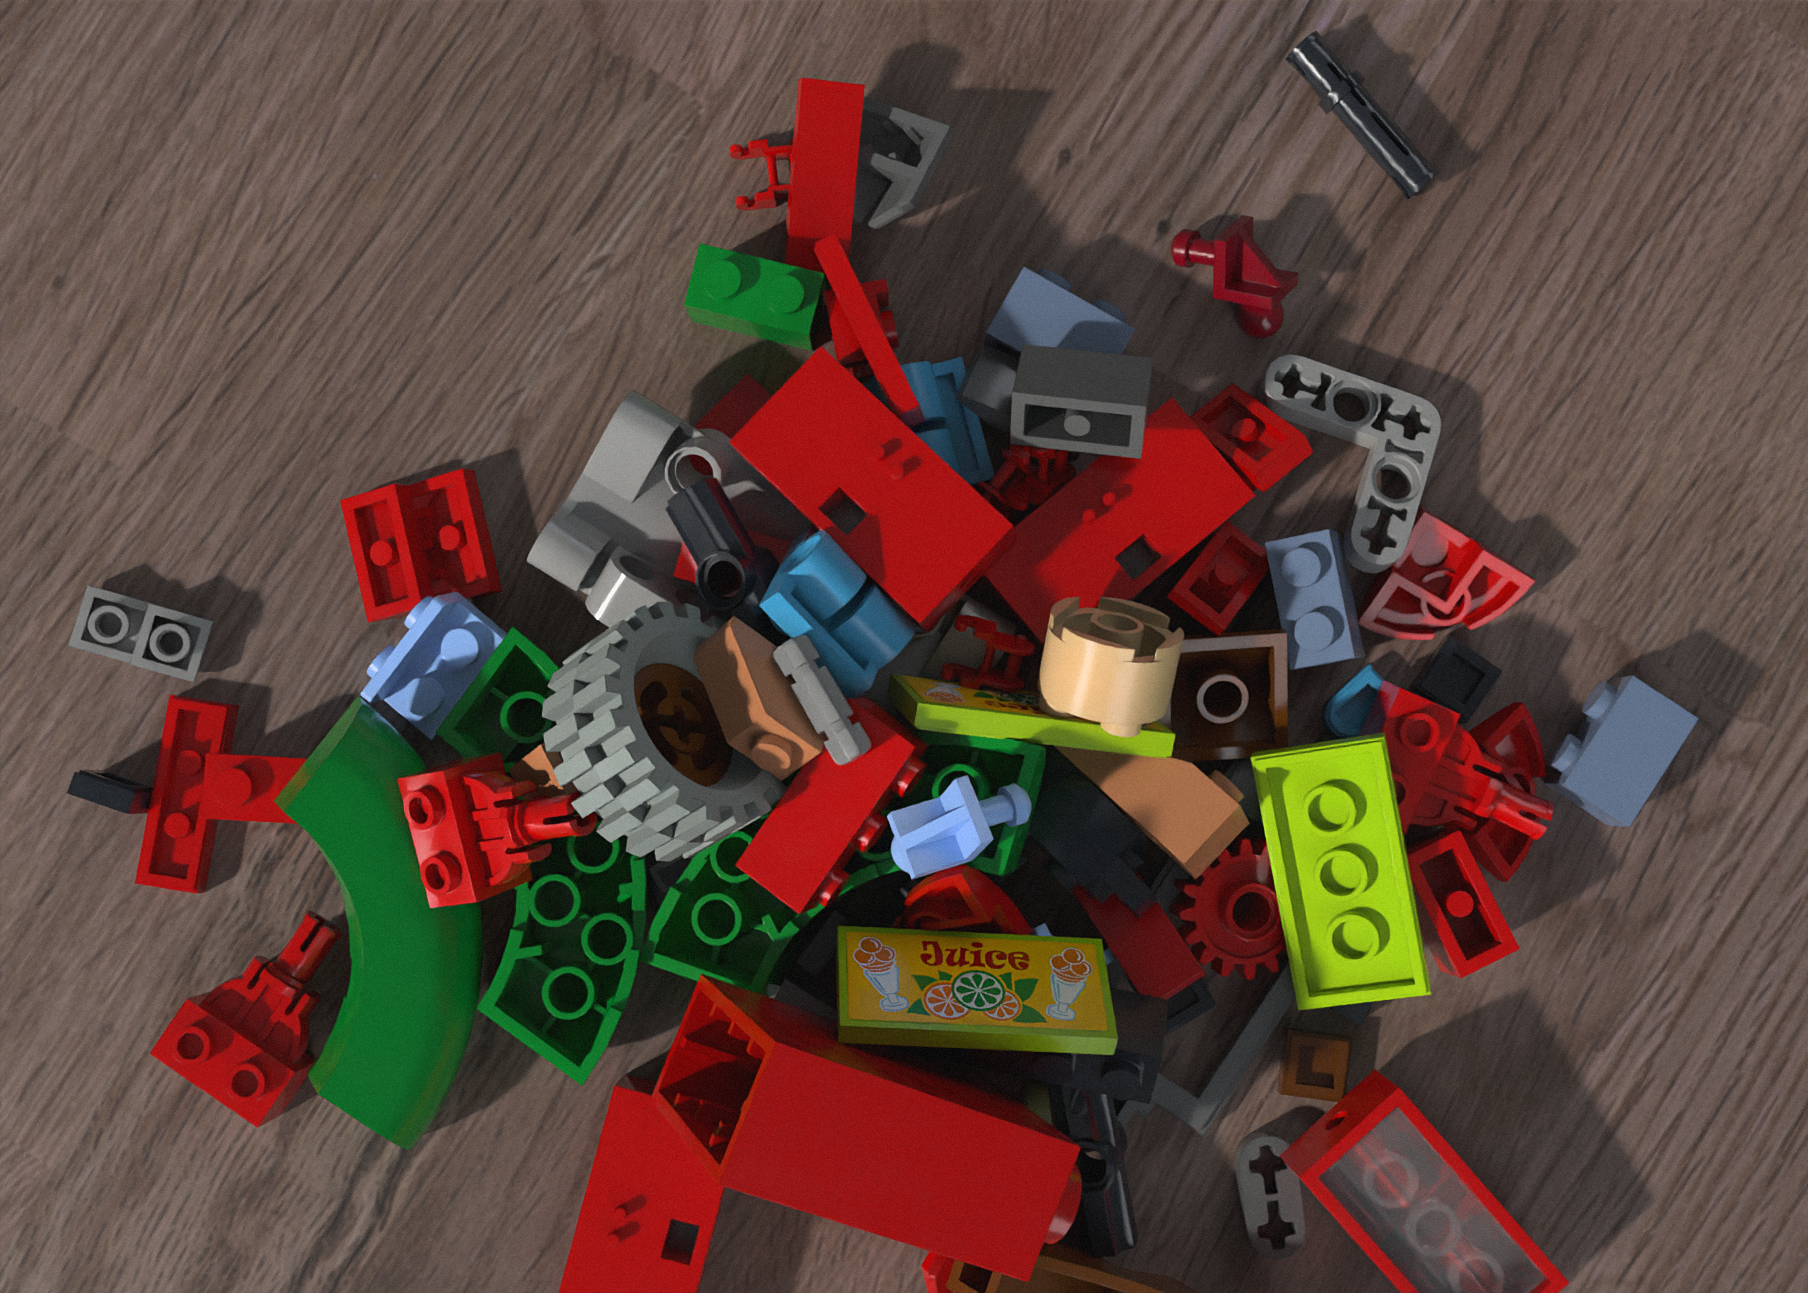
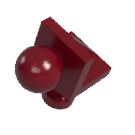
[1170,215,1298,339]

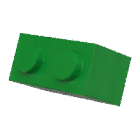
[684,243,827,351]

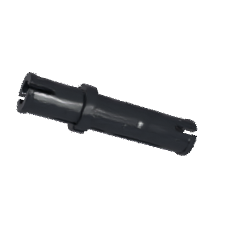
[1285,31,1440,200]

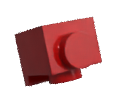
[823,278,899,383]

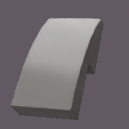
[68,585,214,682]

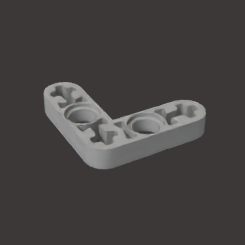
[1258,354,1441,573]

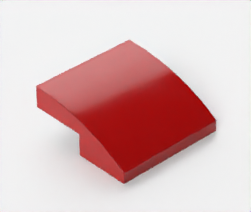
[340,468,502,623]

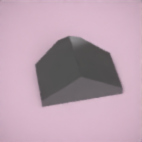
[853,97,956,230]

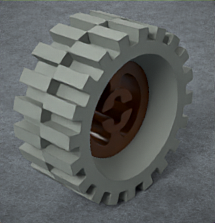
[542,601,793,861]

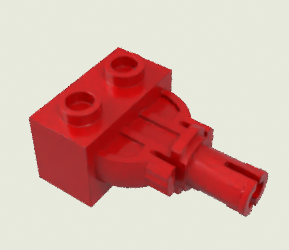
[1358,680,1554,840]
[397,752,597,908]
[149,911,343,1128]

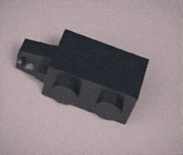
[1023,745,1157,919]

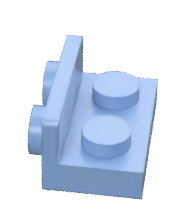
[360,592,507,740]

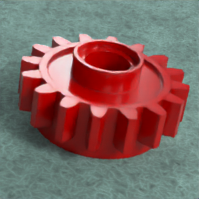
[1170,835,1288,980]

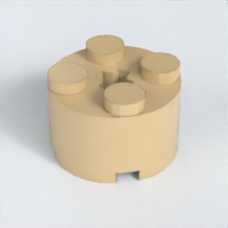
[1037,597,1184,737]

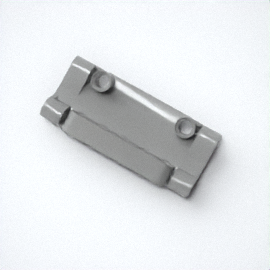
[527,390,1017,732]

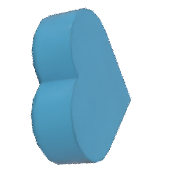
[1322,664,1383,739]

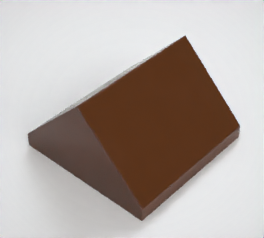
[1157,629,1288,762]

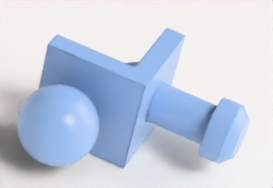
[887,775,1032,880]

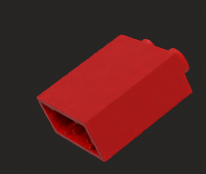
[650,974,1082,1282]

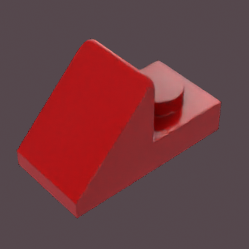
[1190,383,1313,493]
[1165,520,1270,636]

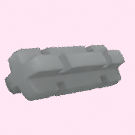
[773,635,871,766]

